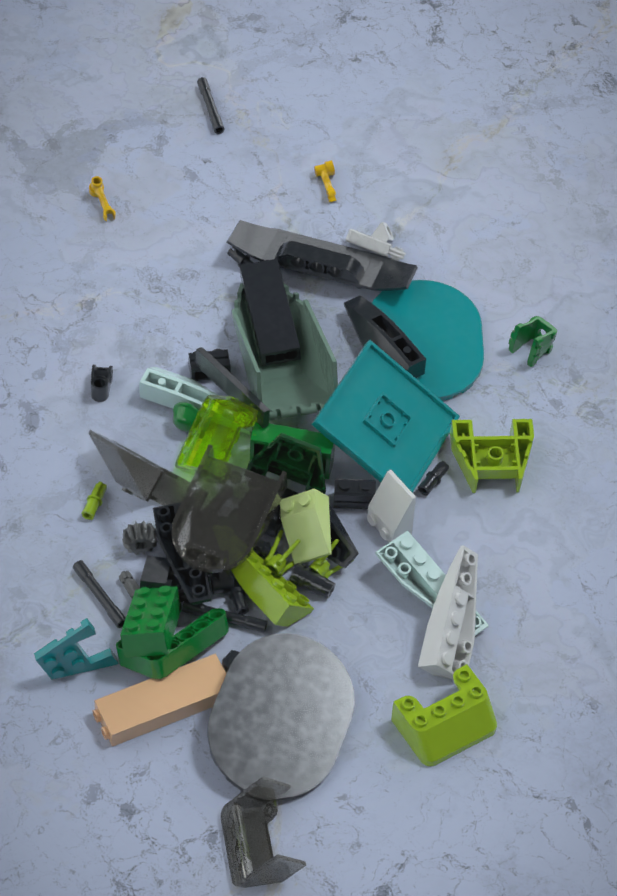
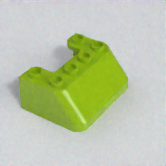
[391,664,497,766]

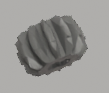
[122,521,158,555]

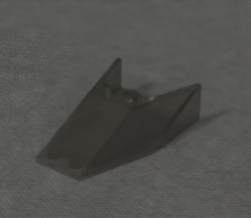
[88,430,209,514]

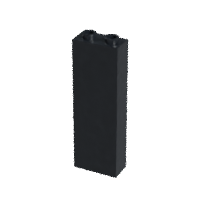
[239,259,301,366]

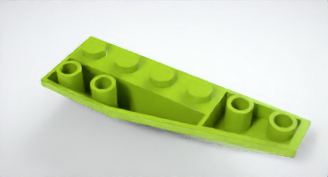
[212,525,314,627]

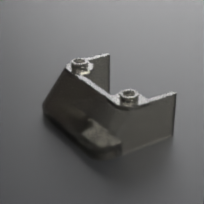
[220,777,306,888]

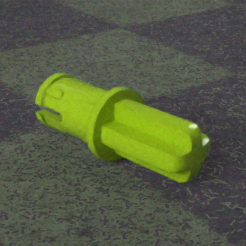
[81,481,107,520]

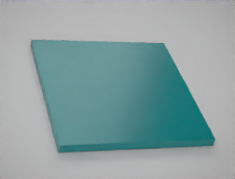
[311,340,460,493]

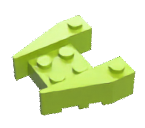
[450,419,534,493]

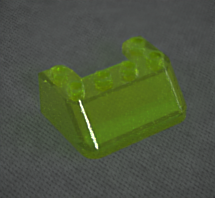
[175,395,258,485]

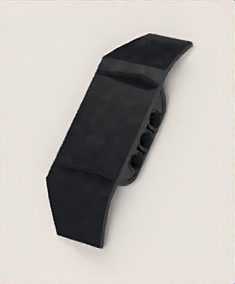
[227,220,418,291]

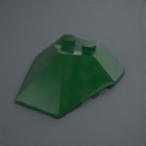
[244,433,326,494]

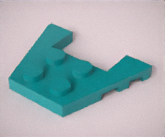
[34,618,119,680]

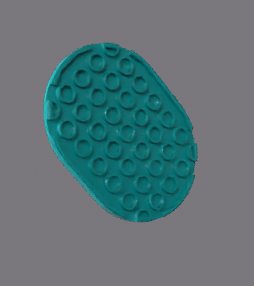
[372,280,484,401]

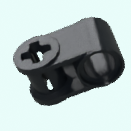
[90,364,113,402]

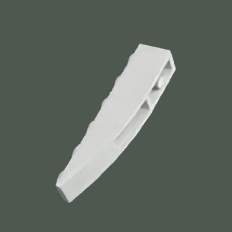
[418,545,478,679]

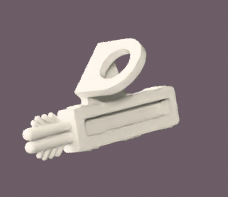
[346,222,406,261]

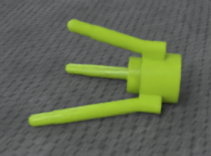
[264,530,301,576]
[309,539,354,578]

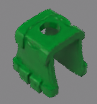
[508,316,557,367]

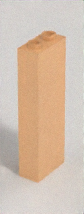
[92,653,226,747]

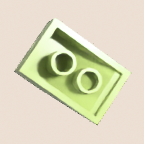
[280,488,331,565]

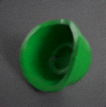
[173,402,206,432]

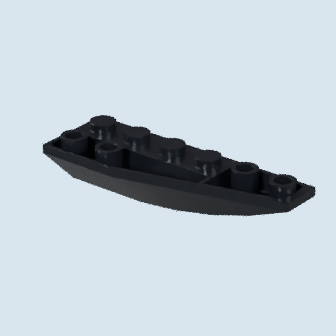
[344,295,426,378]
[153,499,212,605]

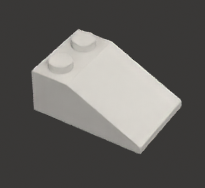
[367,470,416,543]

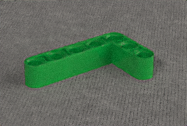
[116,608,229,679]

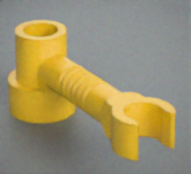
[314,160,337,202]
[89,176,116,221]

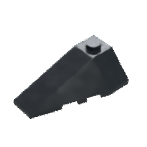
[327,505,359,568]

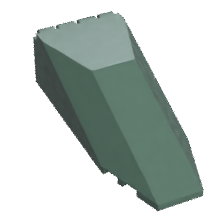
[231,283,338,420]

